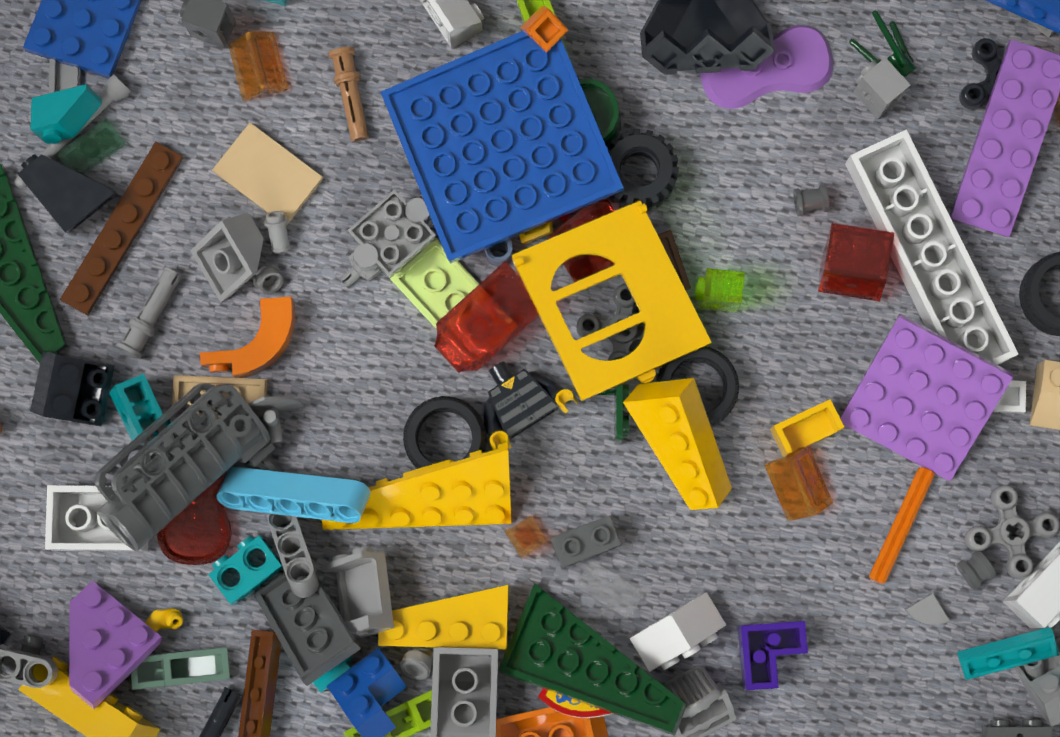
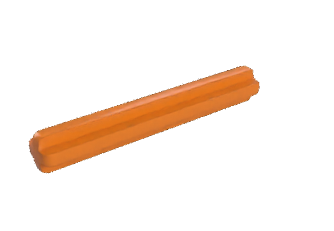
[869,467,935,584]

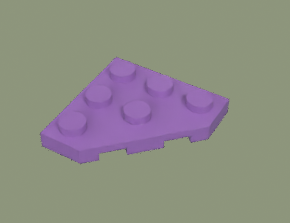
[69,581,162,709]

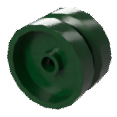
[578,79,621,148]

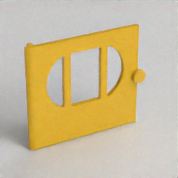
[512,201,712,401]

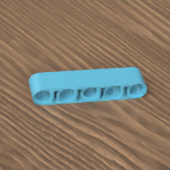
[216,467,371,523]

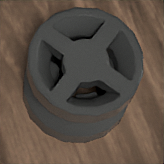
[956,551,996,590]

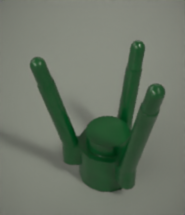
[849,10,917,77]

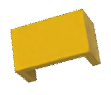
[770,399,844,457]

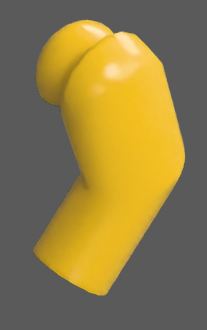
[145,608,183,632]

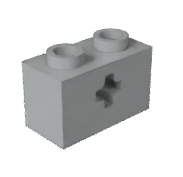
[853,57,910,119]

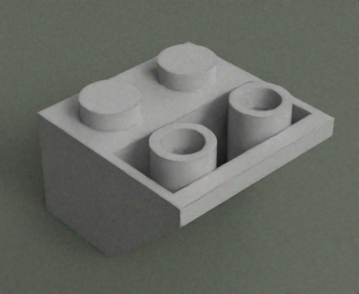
[1014,637,1060,727]

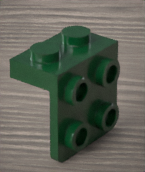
[597,383,629,445]

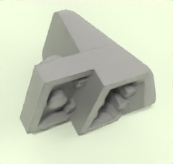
[663,666,737,737]

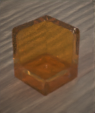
[504,516,548,559]

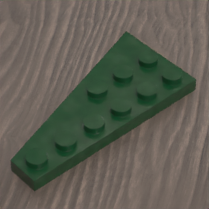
[0,164,67,363]
[498,583,687,736]

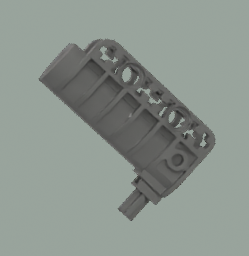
[95,383,284,551]

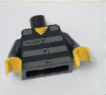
[484,361,578,450]

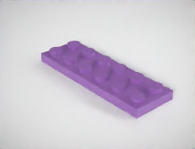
[950,39,1060,237]

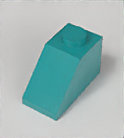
[30,84,102,144]

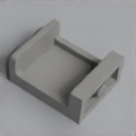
[321,547,394,640]

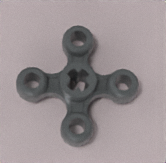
[576,284,645,361]

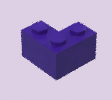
[737,621,808,691]

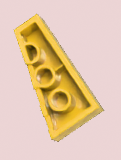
[623,378,732,510]
[378,585,509,649]
[18,656,161,737]

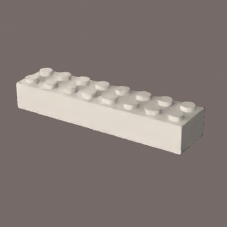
[845,129,1018,365]

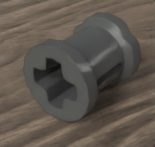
[793,184,830,217]

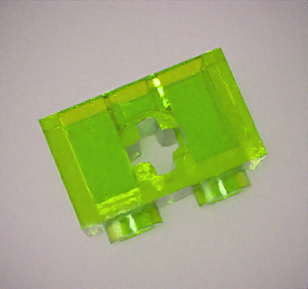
[694,268,745,313]

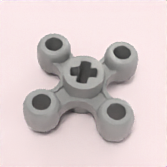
[965,485,1060,579]

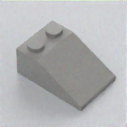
[430,647,498,737]

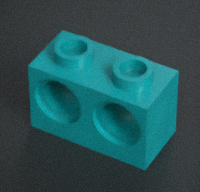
[208,535,283,605]

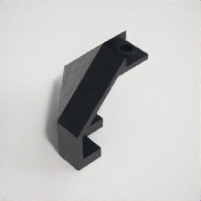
[640,0,775,75]

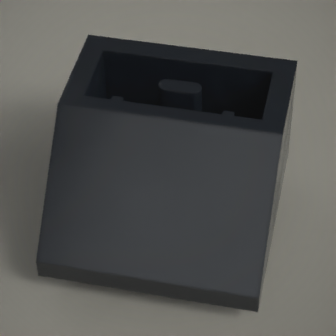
[30,350,115,427]

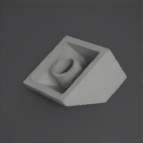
[190,212,264,303]

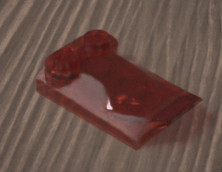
[434,261,540,373]

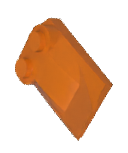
[496,707,608,737]

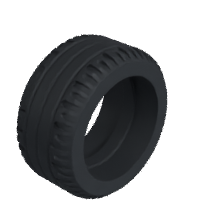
[1019,252,1060,336]
[656,346,739,427]
[403,396,487,469]

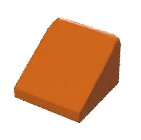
[521,6,568,53]

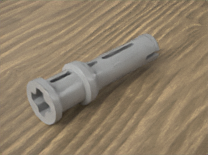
[115,267,182,360]

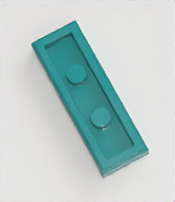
[957,627,1059,680]

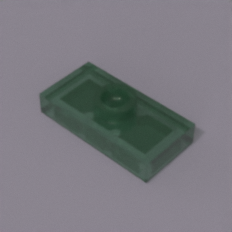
[56,119,126,174]

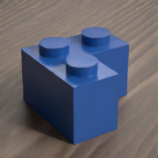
[327,647,407,737]

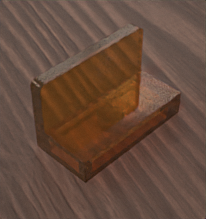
[229,31,288,101]
[765,445,833,521]

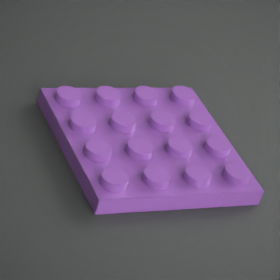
[840,314,1014,481]

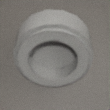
[400,648,433,680]

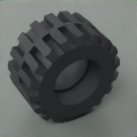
[607,129,679,212]

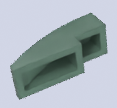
[129,647,230,690]

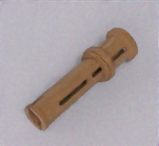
[328,47,370,142]

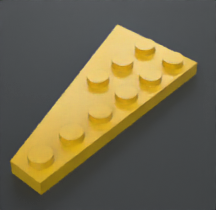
[322,442,511,530]

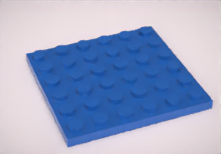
[381,31,624,264]

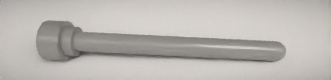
[15,74,131,188]

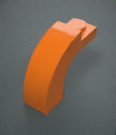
[200,297,295,378]

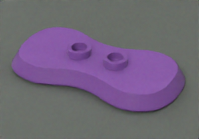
[700,25,833,109]

